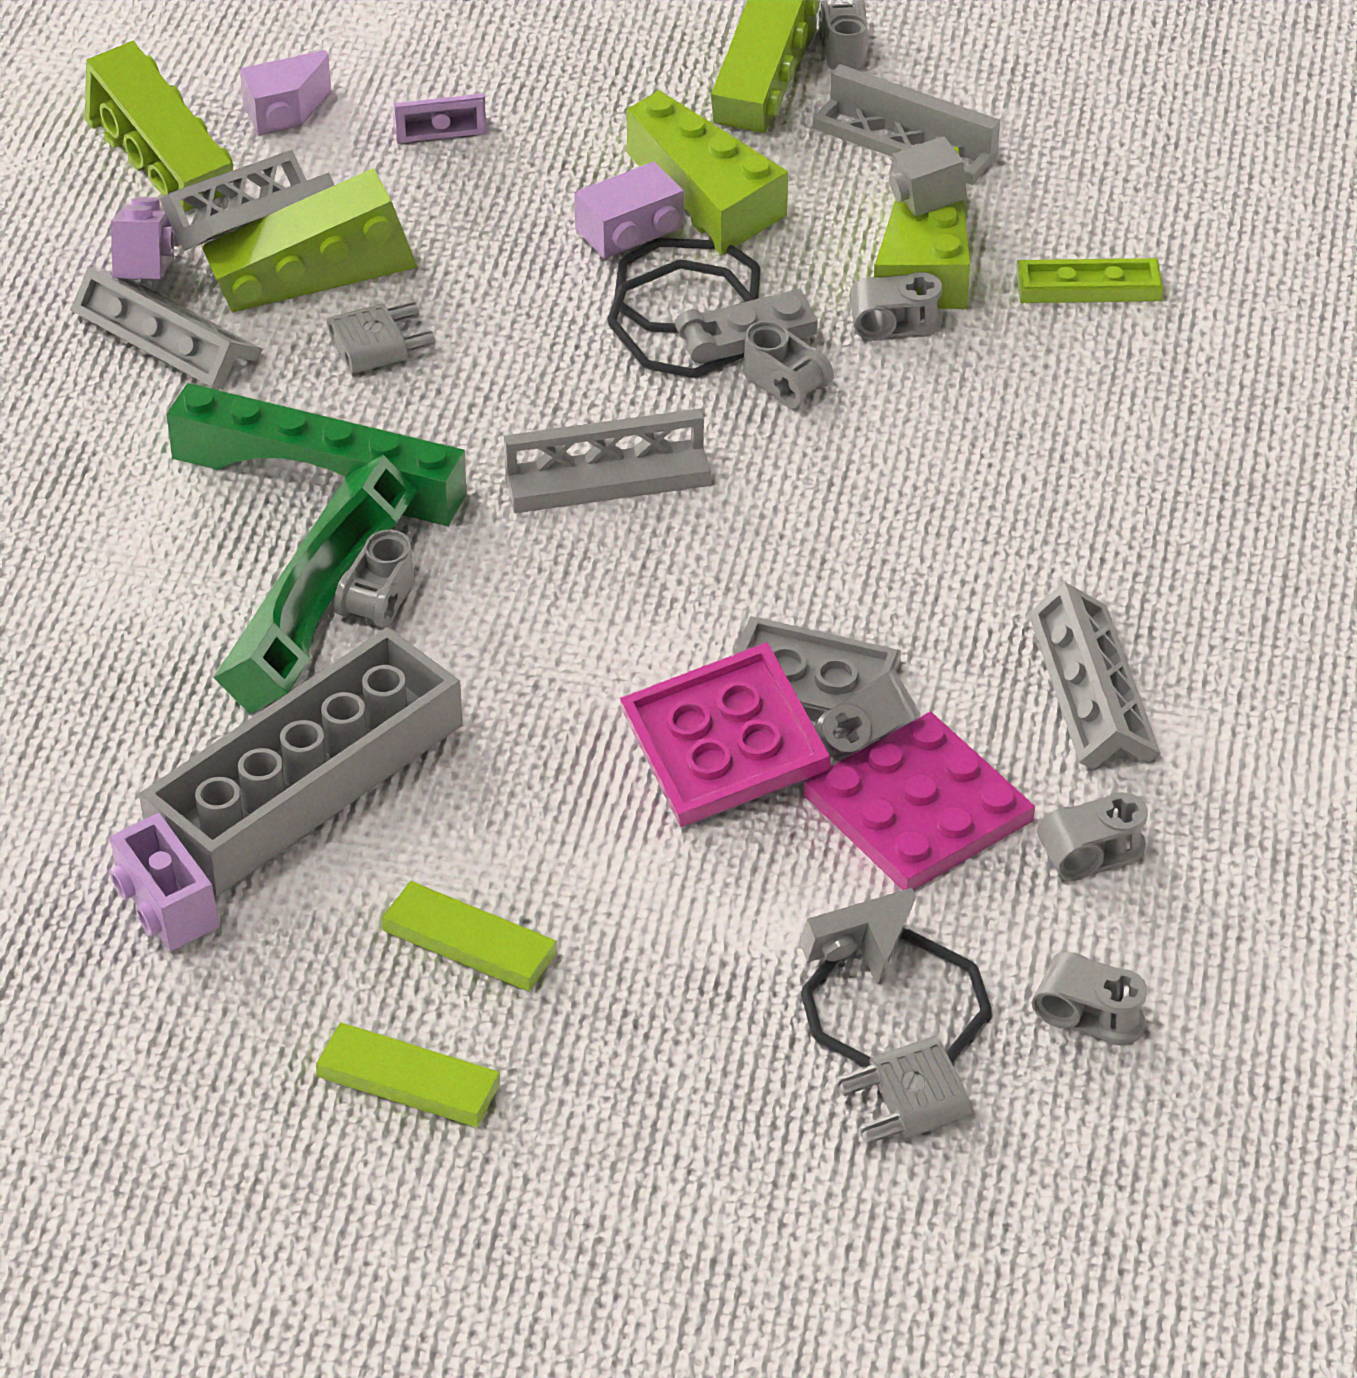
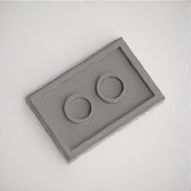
[733,616,901,730]

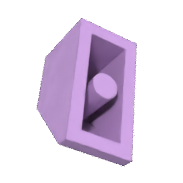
[239,50,331,136]

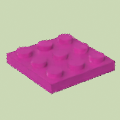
[620,642,831,827]
[804,711,1035,890]

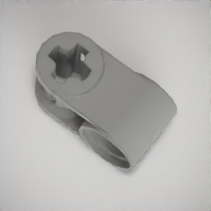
[818,0,868,70]
[849,272,942,341]
[743,321,834,408]
[334,530,415,628]
[814,669,921,757]
[1037,792,1148,881]
[1031,951,1147,1045]

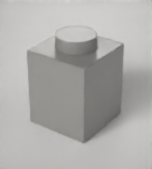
[889,136,967,217]

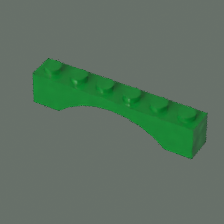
[166,383,467,527]
[213,455,418,713]

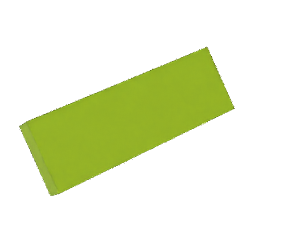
[1016,258,1163,303]
[382,880,557,992]
[316,1022,500,1128]

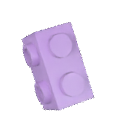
[574,161,684,259]
[111,197,180,279]
[109,813,220,952]

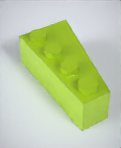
[711,0,820,133]
[85,40,233,212]
[626,90,788,256]
[874,147,970,309]
[201,168,418,313]

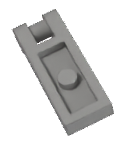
[674,288,818,363]

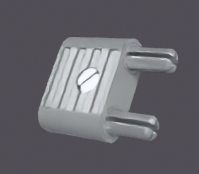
[327,301,436,374]
[837,1036,972,1144]

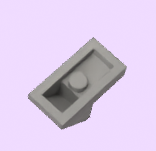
[799,888,916,984]

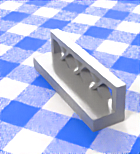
[812,64,1000,185]
[159,150,335,251]
[70,267,263,389]
[504,408,711,513]
[1028,581,1161,770]

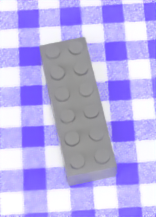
[139,627,463,896]

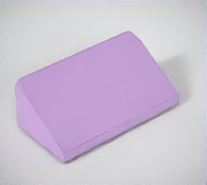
[393,93,487,144]

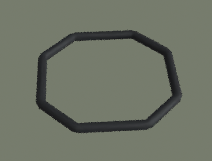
[614,238,761,333]
[607,260,755,378]
[801,928,991,1067]

